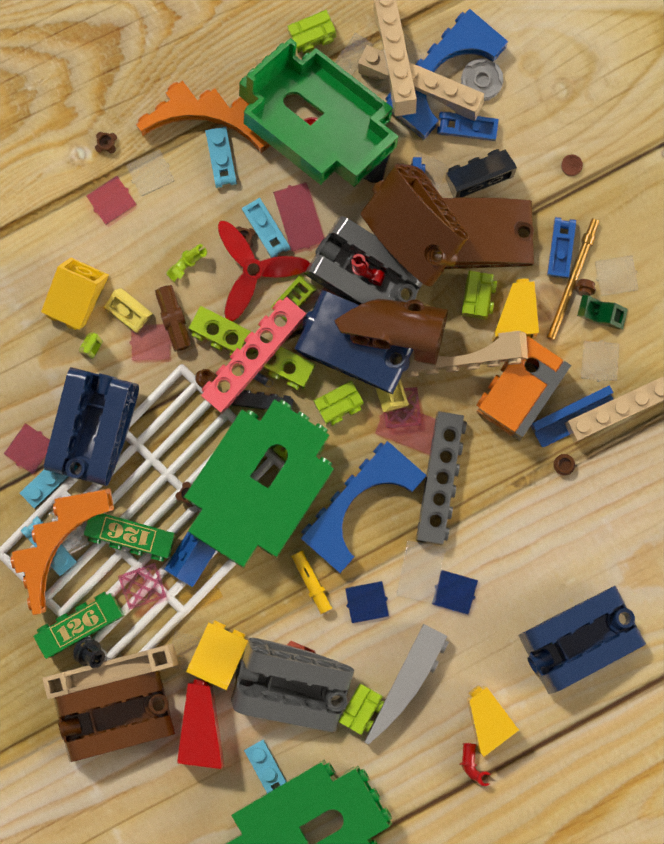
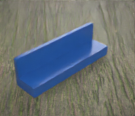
[531,385,614,448]
[164,532,216,587]

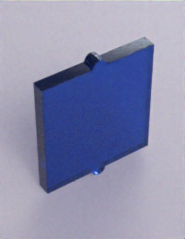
[432,570,478,615]
[345,581,389,623]

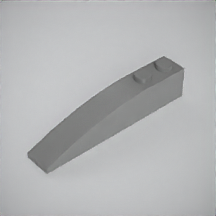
[365,624,449,744]

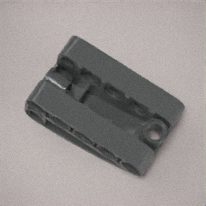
[304,216,423,305]
[231,638,354,732]

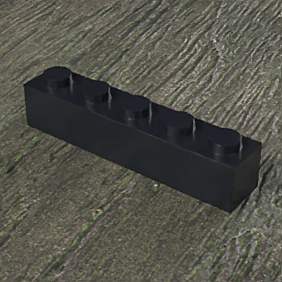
[226,390,294,410]

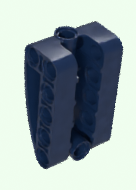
[294,290,413,394]
[44,367,139,486]
[518,585,646,694]

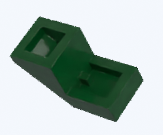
[577,295,628,329]

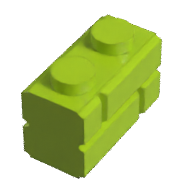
[287,10,336,54]
[461,271,497,319]
[314,380,364,426]
[339,683,384,735]

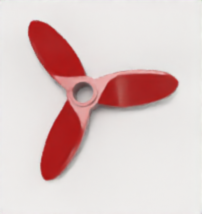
[218,220,310,321]

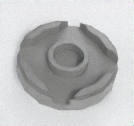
[461,58,503,101]

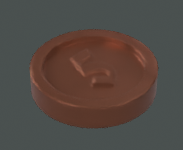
[561,154,583,176]

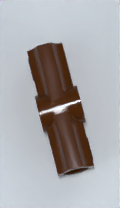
[155,285,192,352]

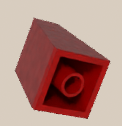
[177,679,224,769]

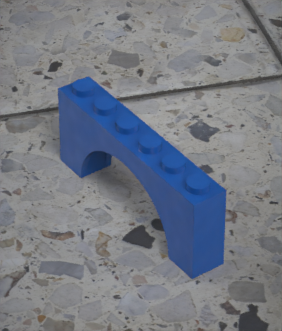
[385,9,508,140]
[301,441,427,573]

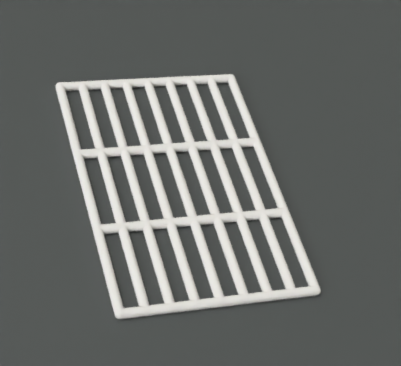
[0,364,285,661]

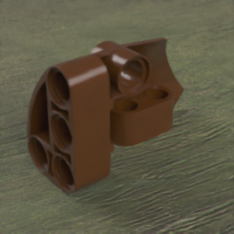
[334,299,448,365]

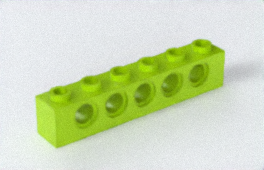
[189,306,316,390]

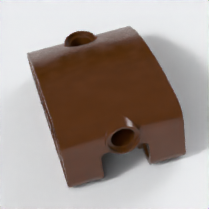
[361,164,469,287]
[443,198,534,269]
[53,670,175,762]

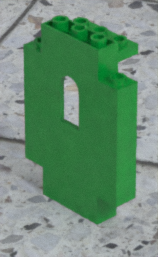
[239,38,399,187]
[184,399,334,569]
[224,759,392,844]

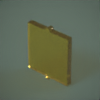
[173,565,223,613]

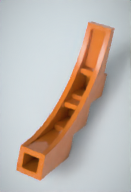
[136,80,271,153]
[11,488,114,615]

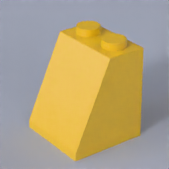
[41,257,109,330]
[492,279,539,342]
[186,620,248,690]
[467,685,519,757]

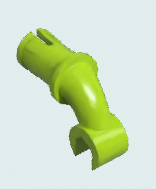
[166,244,207,283]

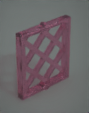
[384,387,421,428]
[118,563,167,610]

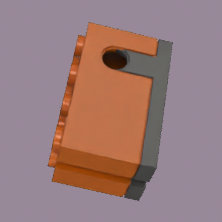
[476,336,571,441]

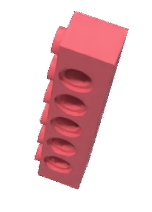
[201,297,306,414]

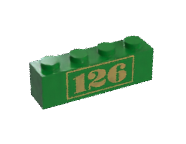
[84,513,176,562]
[33,592,125,659]

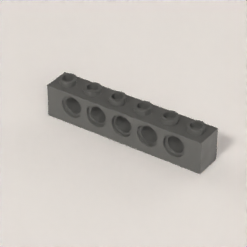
[416,411,467,545]

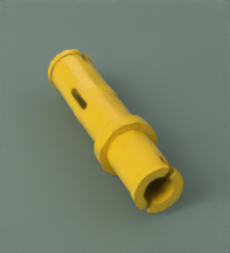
[291,550,333,615]

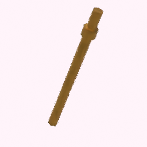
[547,218,600,340]

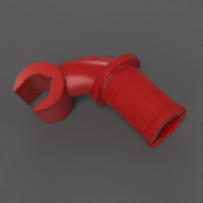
[351,254,385,286]
[459,743,491,786]

